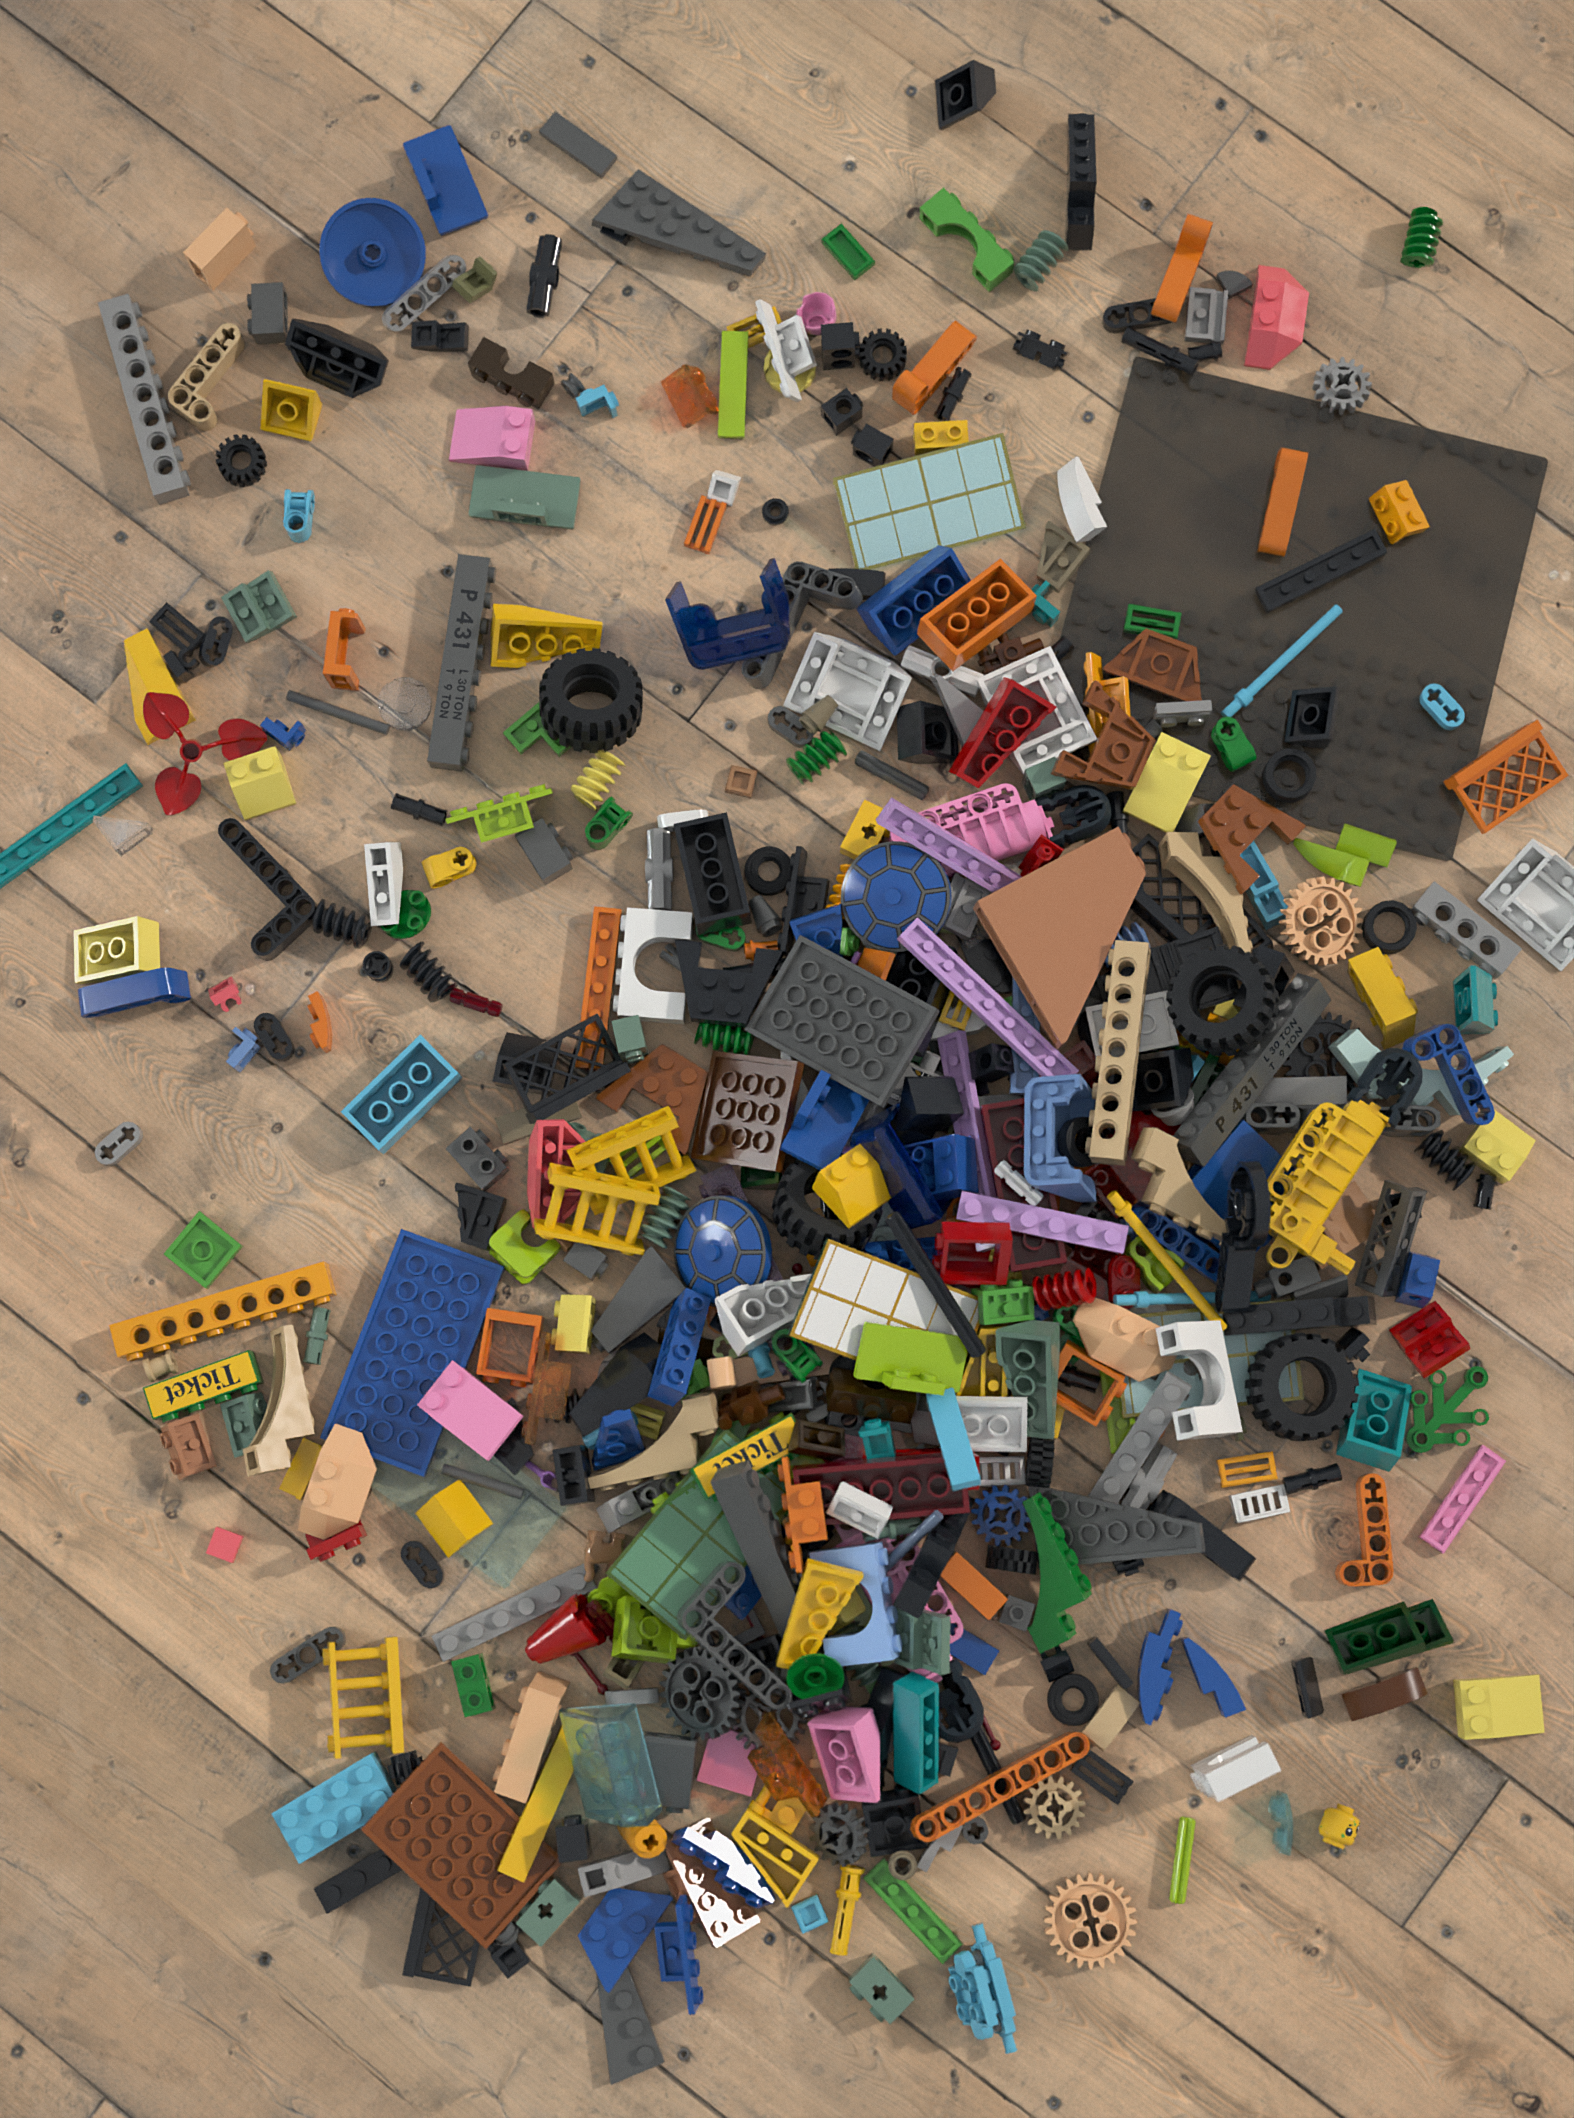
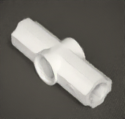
[900,645,984,698]

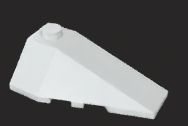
[715,1273,814,1357]

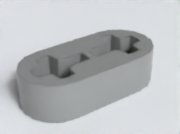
[95,1122,143,1166]
[605,1688,659,1706]

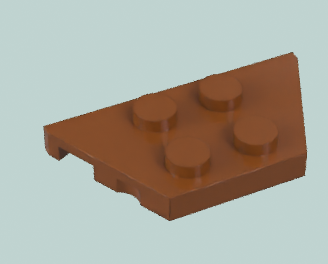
[1103,628,1202,702]

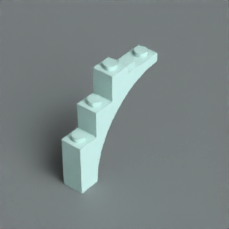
[1328,1029,1514,1116]

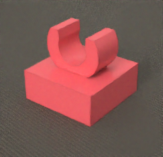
[208,976,241,1012]

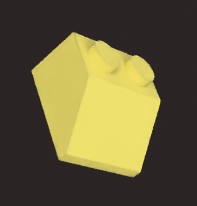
[223,746,297,821]
[1459,1110,1536,1184]
[551,1295,596,1355]

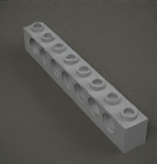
[98,294,191,505]

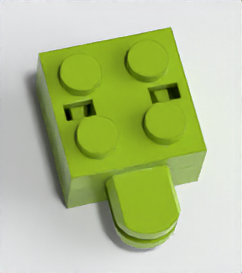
[611,1596,698,1664]

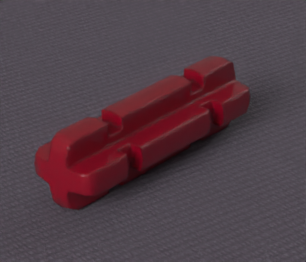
[449,988,503,1017]
[585,1600,614,1643]

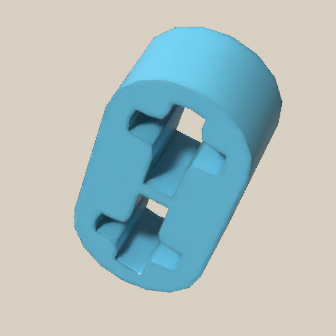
[1419,683,1465,731]

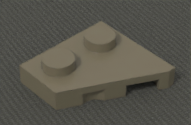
[1037,521,1090,593]

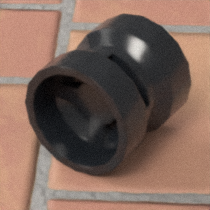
[363,951,394,983]

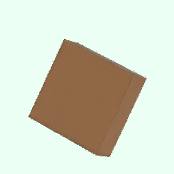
[725,765,758,798]

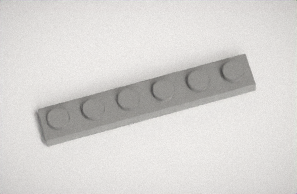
[1088,1371,1192,1503]
[432,1563,597,1662]

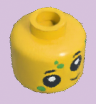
[1318,1804,1360,1849]

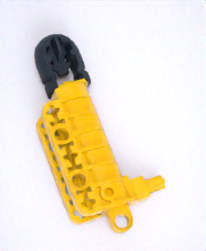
[1266,1048,1423,1275]

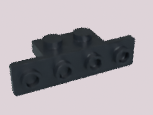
[778,846,830,957]

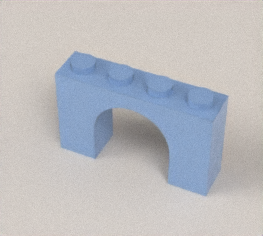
[809,1541,902,1666]

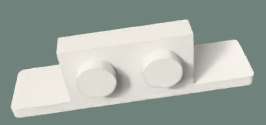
[755,299,817,402]

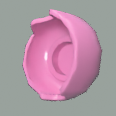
[796,292,837,335]

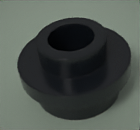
[762,498,789,525]

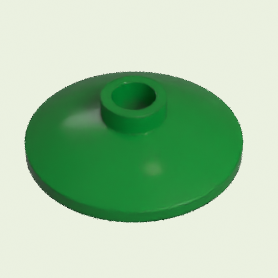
[787,1653,844,1699]

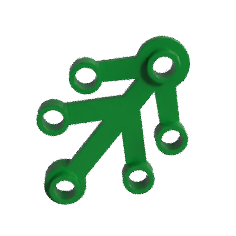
[1406,1366,1489,1453]

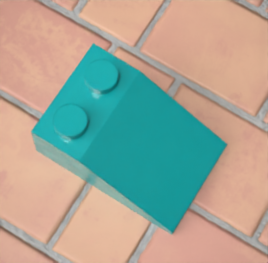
[1453,966,1498,1035]
[1336,1368,1412,1472]

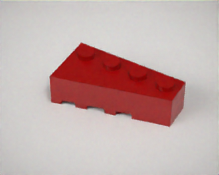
[948,677,1057,788]

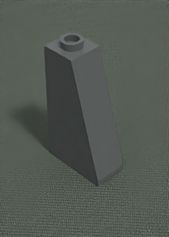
[591,1246,685,1354]

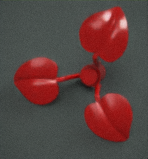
[143,692,267,816]

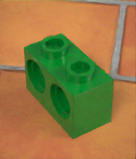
[451,1653,496,1718]

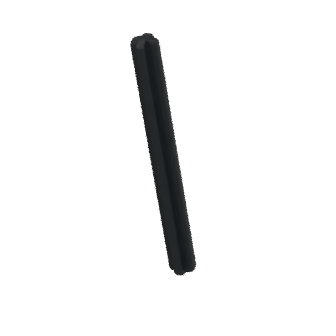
[885,1211,986,1358]
[941,1670,1026,1825]

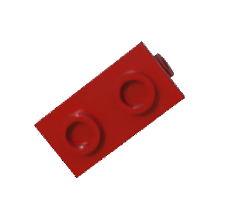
[1018,835,1064,877]

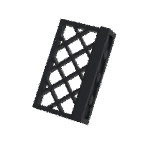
[1130,833,1214,943]
[502,1014,631,1124]
[402,1887,480,1987]

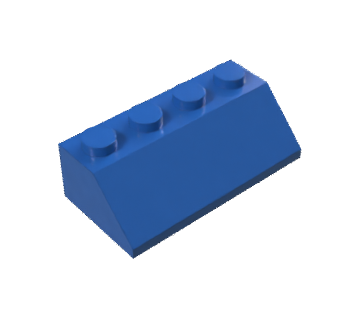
[856,545,971,656]

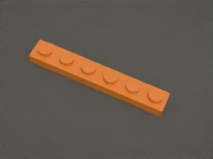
[575,906,622,1070]

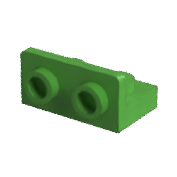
[971,1279,1035,1325]

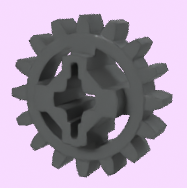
[809,1802,870,1867]

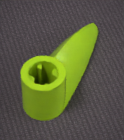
[1293,838,1370,887]

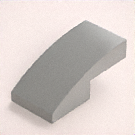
[917,1825,963,1872]

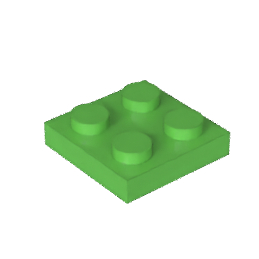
[164,1211,243,1289]

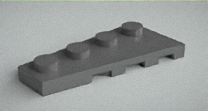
[596,1966,665,2085]

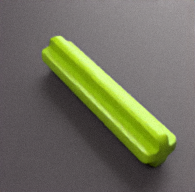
[1169,1816,1196,1904]

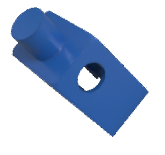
[1395,1251,1440,1308]

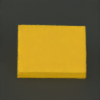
[260,379,322,441]
[415,1480,494,1558]

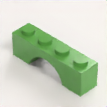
[919,187,1014,292]

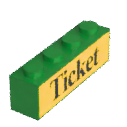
[143,1350,264,1423]
[689,1414,801,1502]

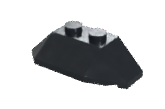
[285,318,389,398]

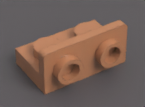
[160,1413,217,1481]

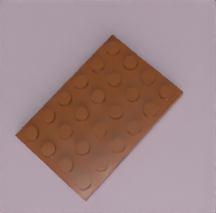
[360,1742,562,1949]

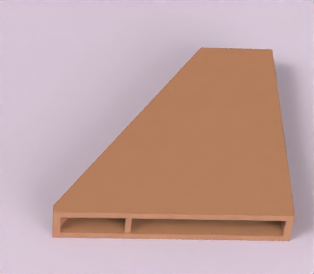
[973,827,1146,1050]

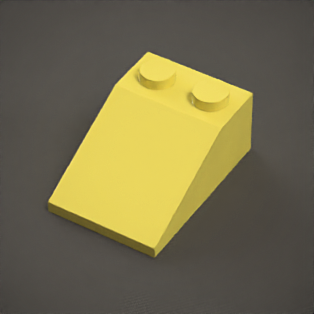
[1123,732,1211,833]
[74,916,160,984]
[1453,1674,1545,1740]

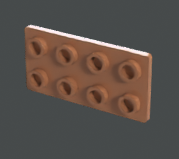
[663,1818,759,1948]

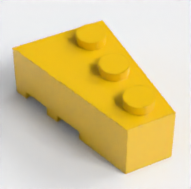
[1347,947,1418,1050]
[955,1324,1008,1397]
[731,1807,819,1908]

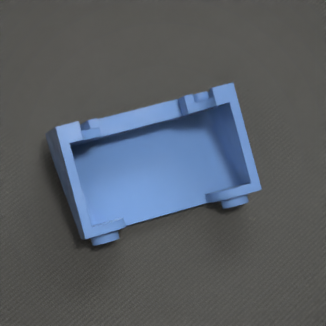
[1024,1074,1096,1202]

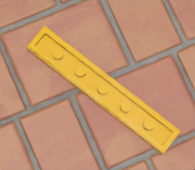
[497,1709,595,1883]

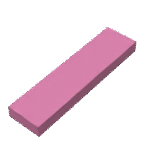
[1419,1445,1506,1554]

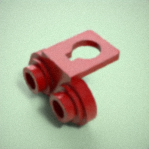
[1108,1254,1140,1310]

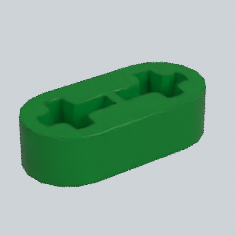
[695,926,746,952]

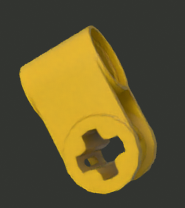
[421,846,477,889]

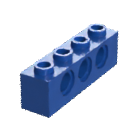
[648,1288,711,1407]

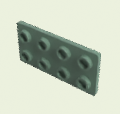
[469,465,581,530]

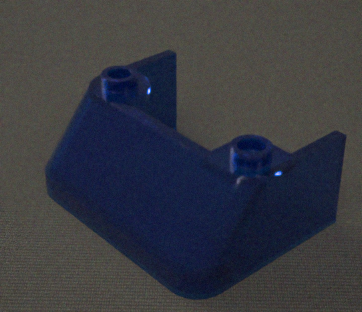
[665,558,790,670]
[850,1103,954,1229]

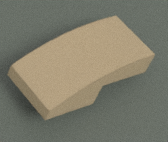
[1081,1685,1140,1752]

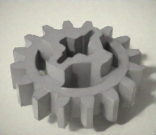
[1312,357,1372,415]

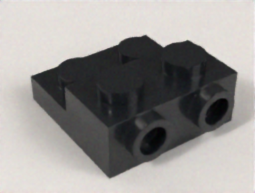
[861,1784,927,1857]

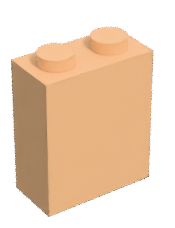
[183,208,256,290]

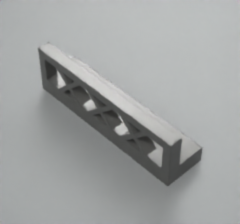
[1355,1180,1427,1297]

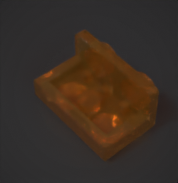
[661,364,719,428]

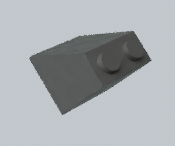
[632,1731,698,1813]

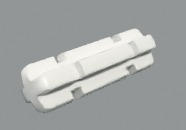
[994,1160,1043,1206]

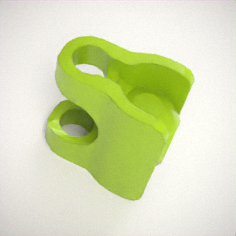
[489,1209,561,1285]
[1125,1236,1185,1294]

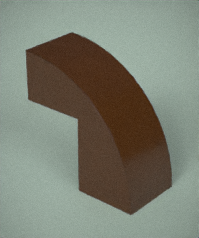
[1341,1667,1428,1721]

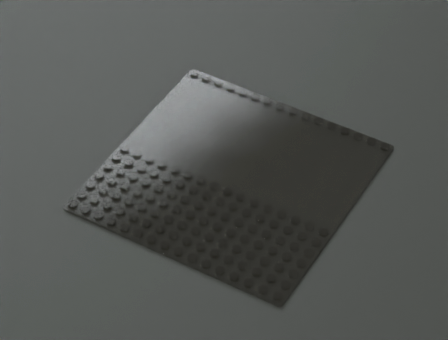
[1056,357,1548,862]

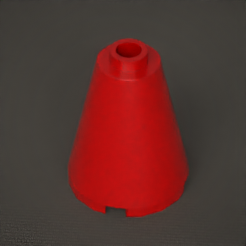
[525,1593,606,1664]

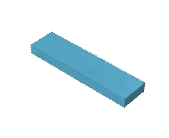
[926,1388,981,1491]

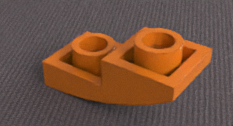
[307,991,332,1053]

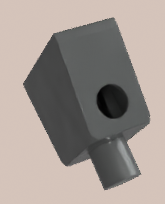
[1253,1256,1322,1299]

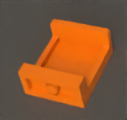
[323,608,365,691]

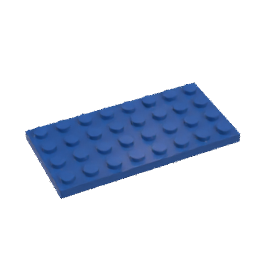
[320,1229,505,1477]

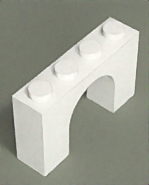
[613,907,694,1025]
[1155,1320,1243,1441]
[1190,1735,1281,1802]

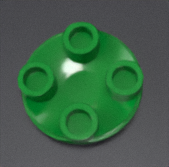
[380,890,431,939]

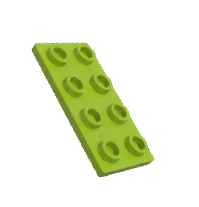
[446,784,553,843]
[853,1322,968,1396]

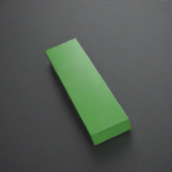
[863,1857,963,1964]

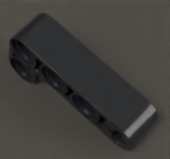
[1148,1490,1256,1582]

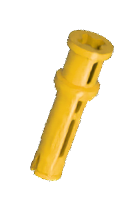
[829,1864,865,1956]

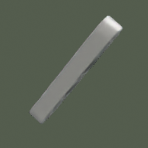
[382,255,466,331]

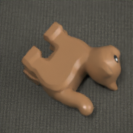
[584,1530,626,1582]

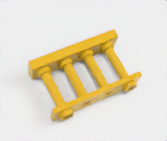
[566,1106,696,1215]
[533,1163,661,1256]
[323,1636,404,1759]

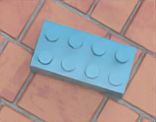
[341,1034,462,1154]
[271,1751,397,1864]

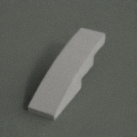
[1253,1076,1347,1105]

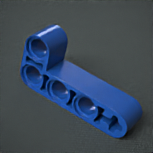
[78,968,191,1018]
[1402,1024,1495,1125]

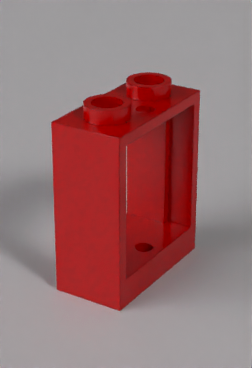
[932,1222,1013,1285]

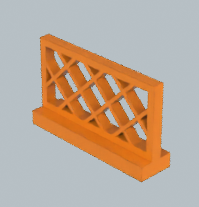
[1443,719,1569,834]

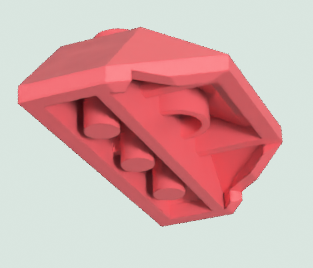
[1244,265,1309,370]
[527,1119,586,1229]

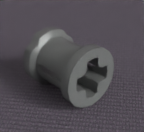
[962,1816,988,1844]

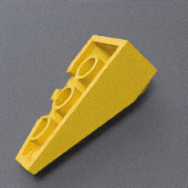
[490,604,603,668]
[124,628,196,745]

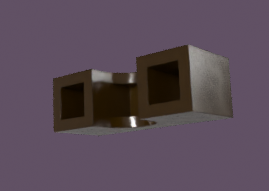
[468,337,555,409]
[826,1367,917,1424]

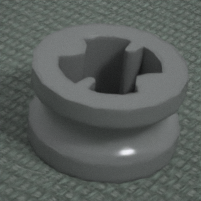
[560,373,586,400]

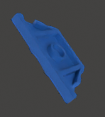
[578,1888,673,1993]

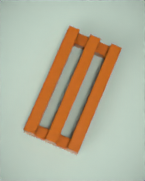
[684,495,727,554]

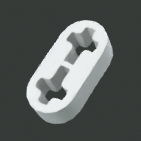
[657,810,708,832]

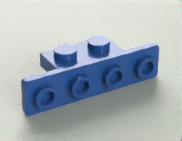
[654,1894,703,2015]

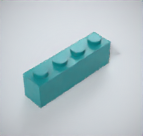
[893,1671,939,1795]

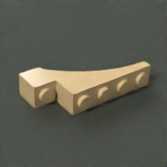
[1158,832,1252,953]
[1130,1128,1227,1246]
[243,1325,315,1477]
[588,1390,719,1491]

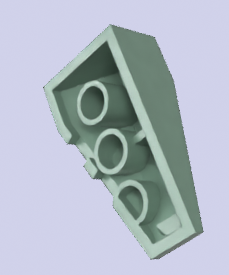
[996,1320,1060,1440]

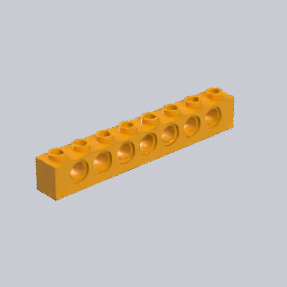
[109,1261,337,1362]

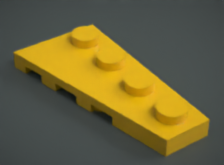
[776,1558,864,1669]

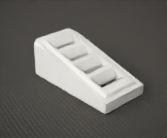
[979,1456,1026,1487]
[1229,1484,1290,1523]

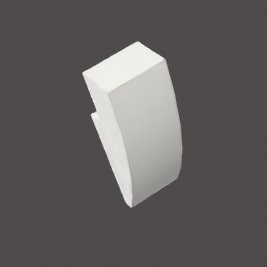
[1057,457,1107,542]

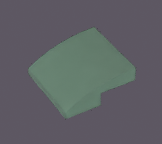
[221,570,297,643]
[894,1607,950,1675]

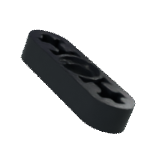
[1102,298,1172,333]

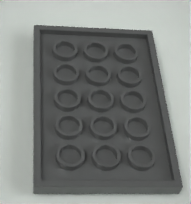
[745,935,940,1108]

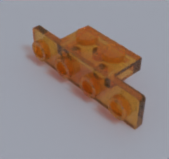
[522,1332,572,1445]
[747,1712,827,1818]

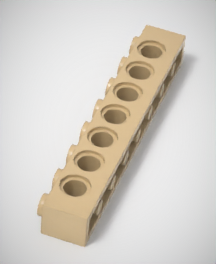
[1085,940,1151,1166]

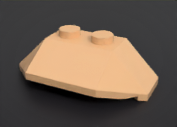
[1073,1298,1177,1382]
[298,1424,377,1540]

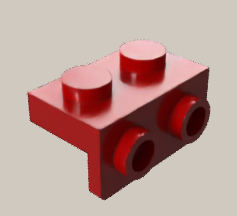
[305,1520,367,1563]

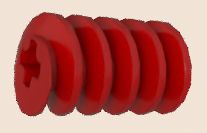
[1033,1268,1097,1311]

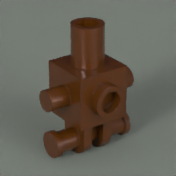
[977,633,1044,675]
[718,1380,785,1430]

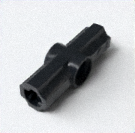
[526,234,562,318]

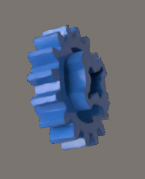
[971,1485,1031,1546]

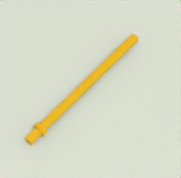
[1107,1191,1227,1331]

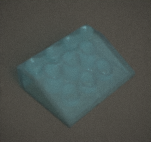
[559,1703,663,1827]

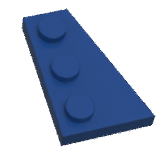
[789,903,844,958]
[591,1409,646,1471]

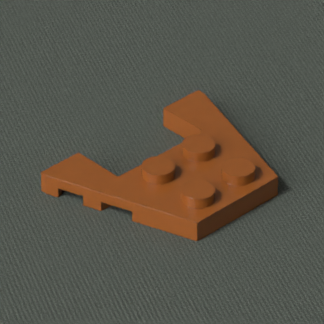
[1051,680,1156,790]
[1198,784,1306,895]
[596,1044,708,1156]

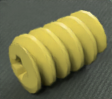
[571,750,626,811]

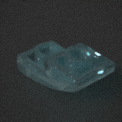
[1268,1790,1293,1856]

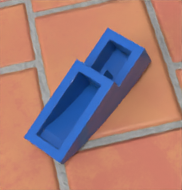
[1180,1637,1246,1718]

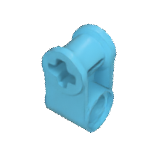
[283,489,315,543]

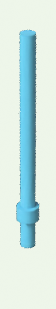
[1221,604,1343,717]
[1113,1291,1271,1308]

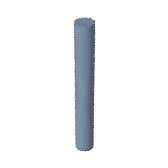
[886,1510,943,1572]

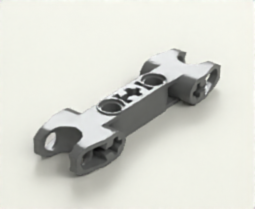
[1241,1102,1440,1137]

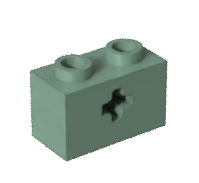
[1022,756,1066,801]
[611,1015,649,1064]
[516,1876,582,1947]
[849,1953,914,2024]

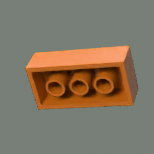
[917,558,1037,672]

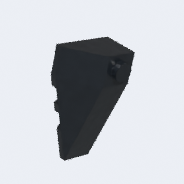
[568,1332,661,1438]

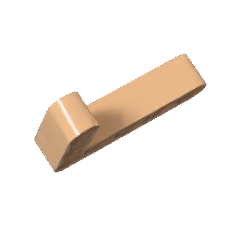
[707,1347,840,1391]

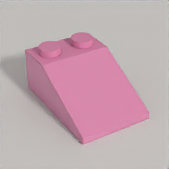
[449,406,535,471]
[417,1360,523,1461]
[808,1707,880,1803]

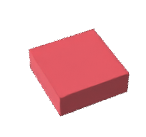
[206,1526,244,1563]

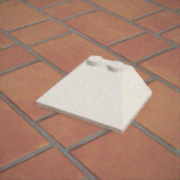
[783,632,913,751]
[976,646,1097,774]
[1477,838,1574,971]

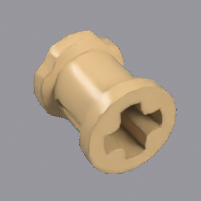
[143,1349,178,1382]

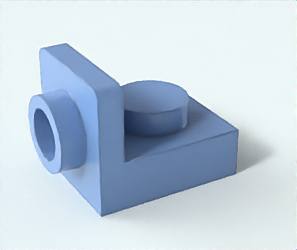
[226,1027,261,1072]

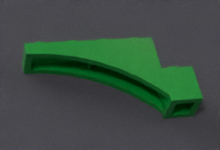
[1023,1492,1092,1653]

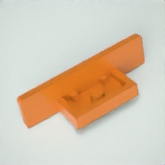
[778,1457,828,1574]

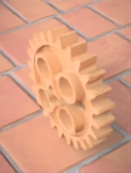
[1279,876,1364,966]
[1043,1872,1137,1970]

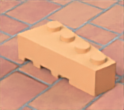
[492,1671,570,1804]

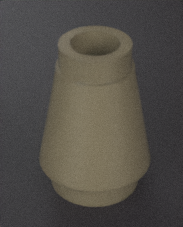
[799,695,838,735]
[888,1851,917,1880]

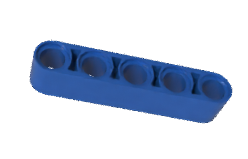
[1131,1205,1220,1285]

